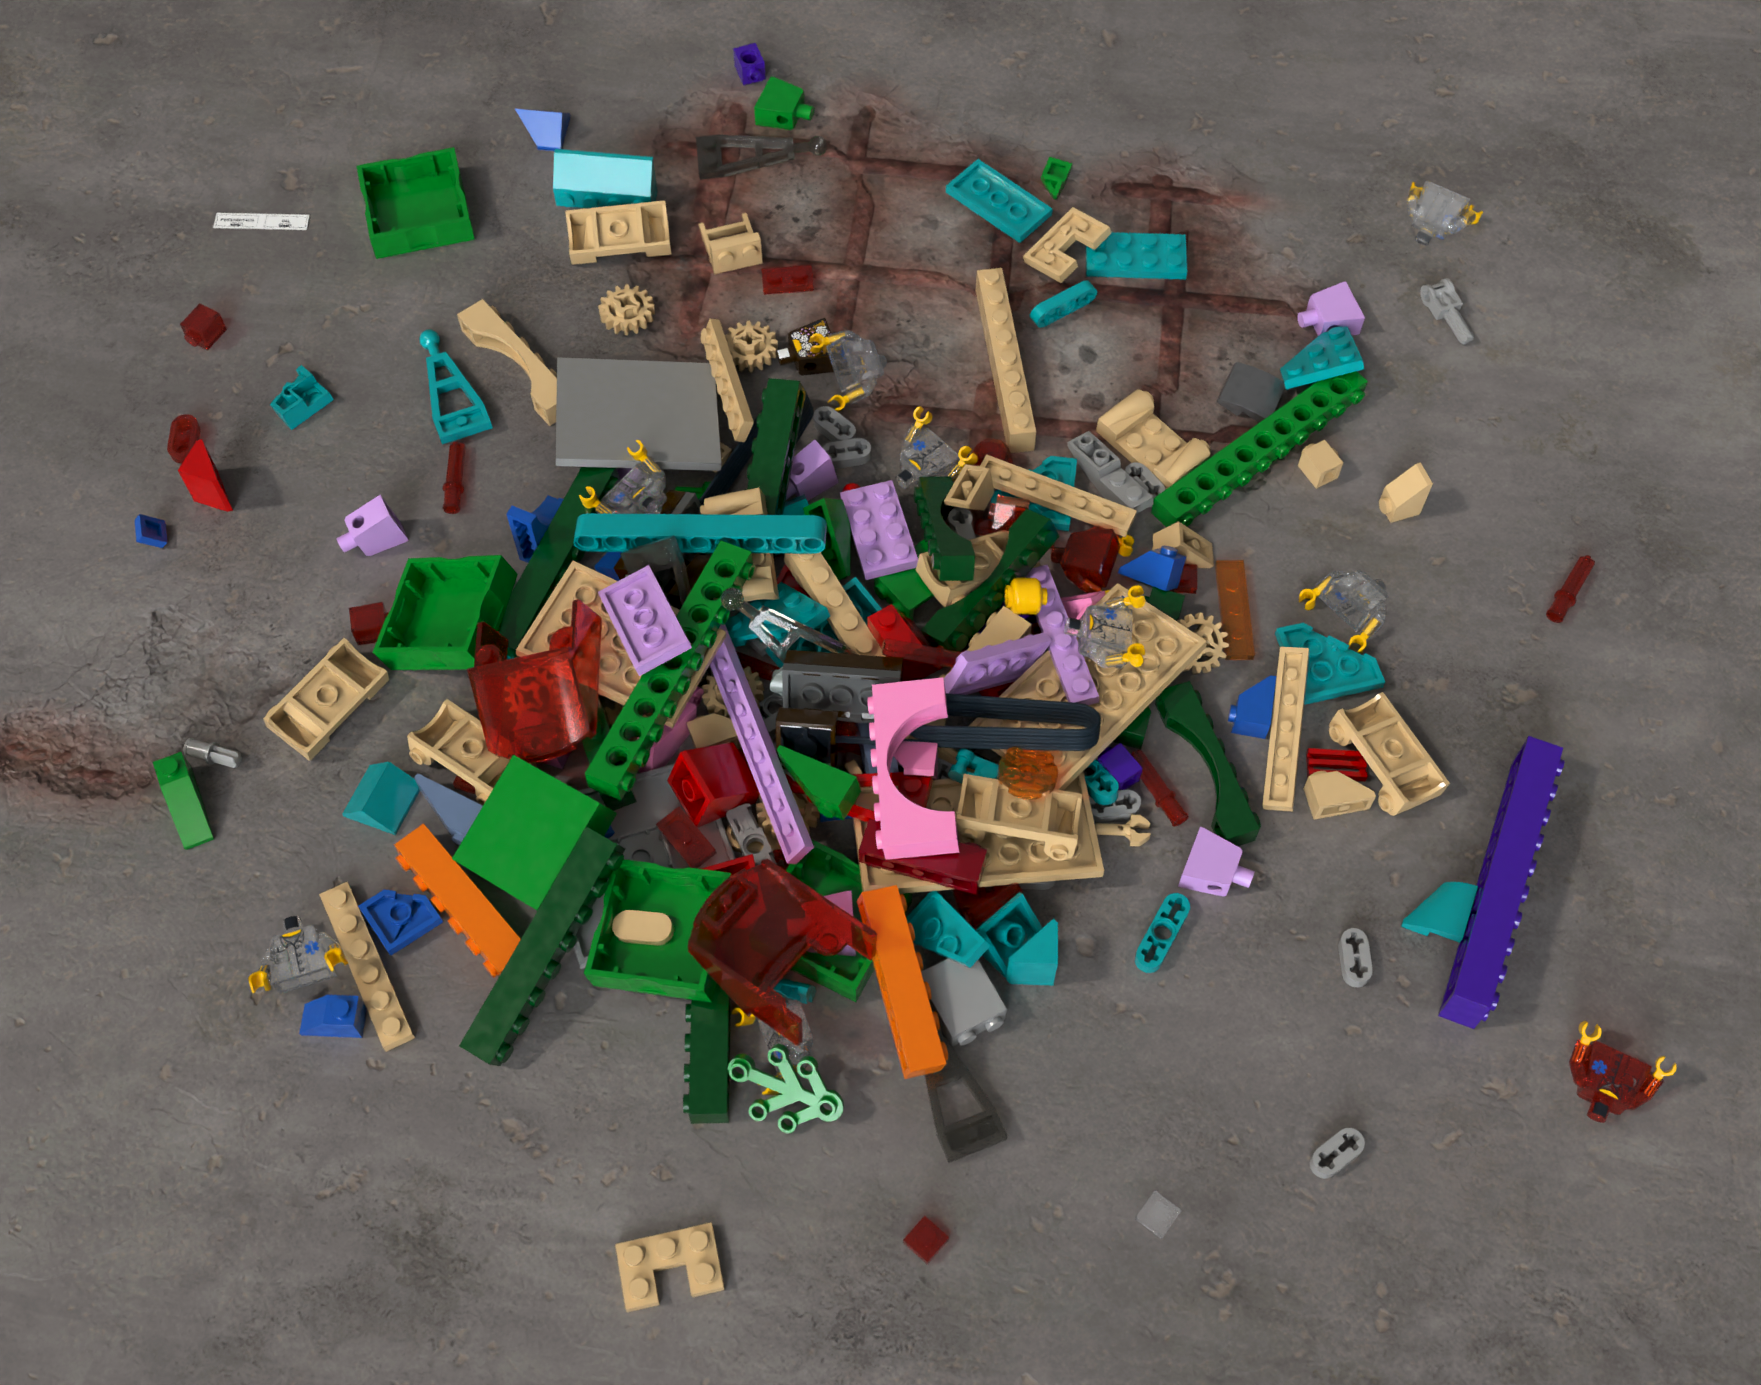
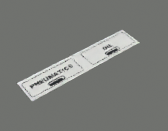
[213,213,310,230]

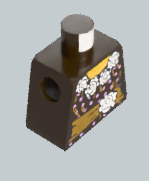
[776,318,840,376]

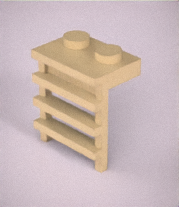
[699,213,763,274]

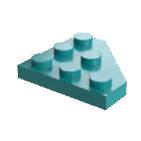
[1280,326,1364,389]
[988,456,1077,531]
[725,582,830,647]
[1275,623,1385,705]

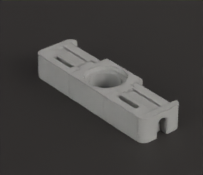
[726,803,784,892]

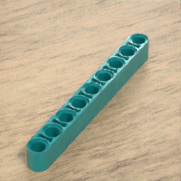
[574,513,827,554]

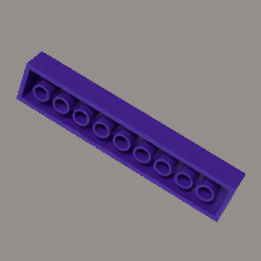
[1438,736,1565,1029]

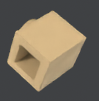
[1298,440,1343,489]

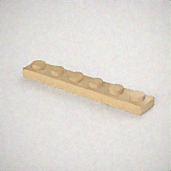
[701,318,754,442]
[980,454,1137,537]
[1262,647,1310,812]
[319,881,415,1052]

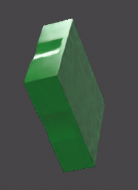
[356,147,475,259]
[373,555,518,670]
[452,755,617,911]
[747,839,912,1002]
[584,859,739,1003]

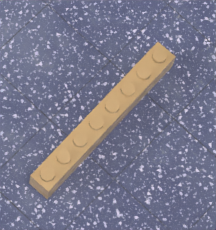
[976,268,1036,453]

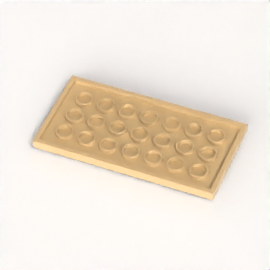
[969,583,1207,791]
[853,771,1104,894]

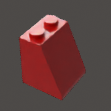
[867,604,945,682]
[667,742,760,828]

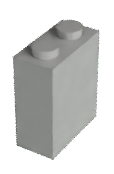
[921,959,1007,1047]

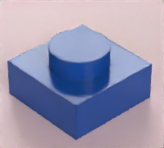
[134,514,168,548]

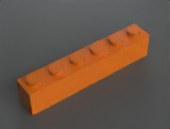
[394,823,521,978]
[857,885,948,1079]

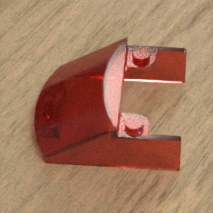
[467,599,602,763]
[688,859,877,1046]

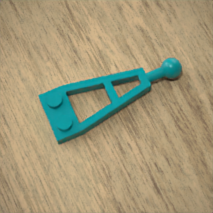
[419,329,493,445]

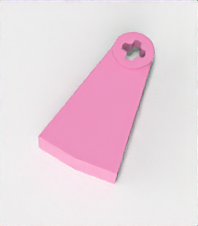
[637,686,704,773]

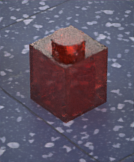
[180,303,227,351]
[988,495,1030,531]
[349,602,389,646]

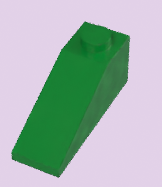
[803,498,850,581]
[777,745,861,820]
[153,752,214,850]

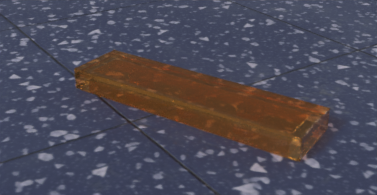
[1215,560,1255,660]

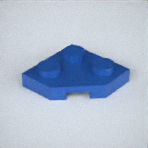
[358,889,443,956]

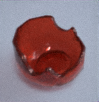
[971,438,1013,467]

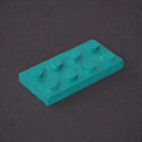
[946,159,1053,243]
[1085,232,1187,280]

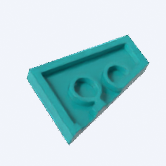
[906,891,991,968]

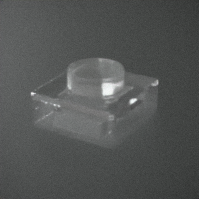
[1135,1191,1182,1239]

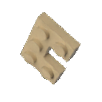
[1023,207,1111,283]
[615,1222,725,1312]

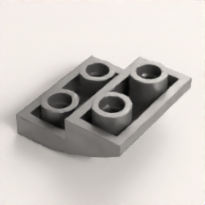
[1216,362,1285,423]

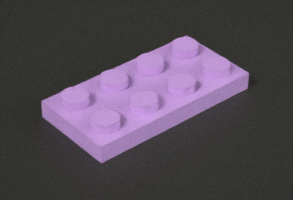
[840,480,918,580]
[598,565,692,676]
[944,632,1052,695]

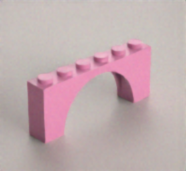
[867,677,959,860]

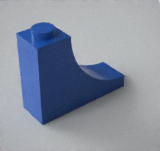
[506,495,563,563]

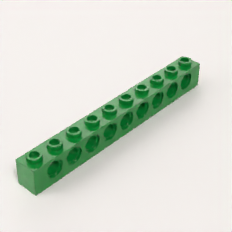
[1151,371,1368,527]
[585,540,755,800]

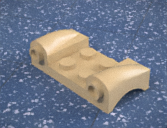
[565,201,671,265]
[1096,389,1211,489]
[700,488,779,609]
[916,529,1040,607]
[263,638,389,761]
[1329,692,1450,816]
[407,699,536,805]
[956,774,1083,861]

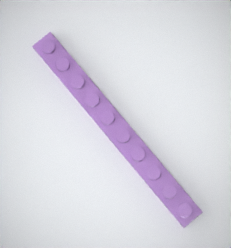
[704,620,814,864]

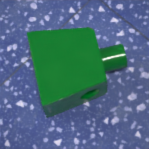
[754,76,815,130]

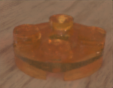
[997,747,1058,799]

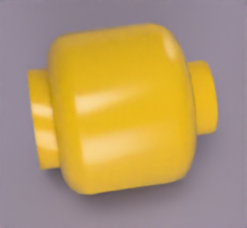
[1005,578,1047,615]

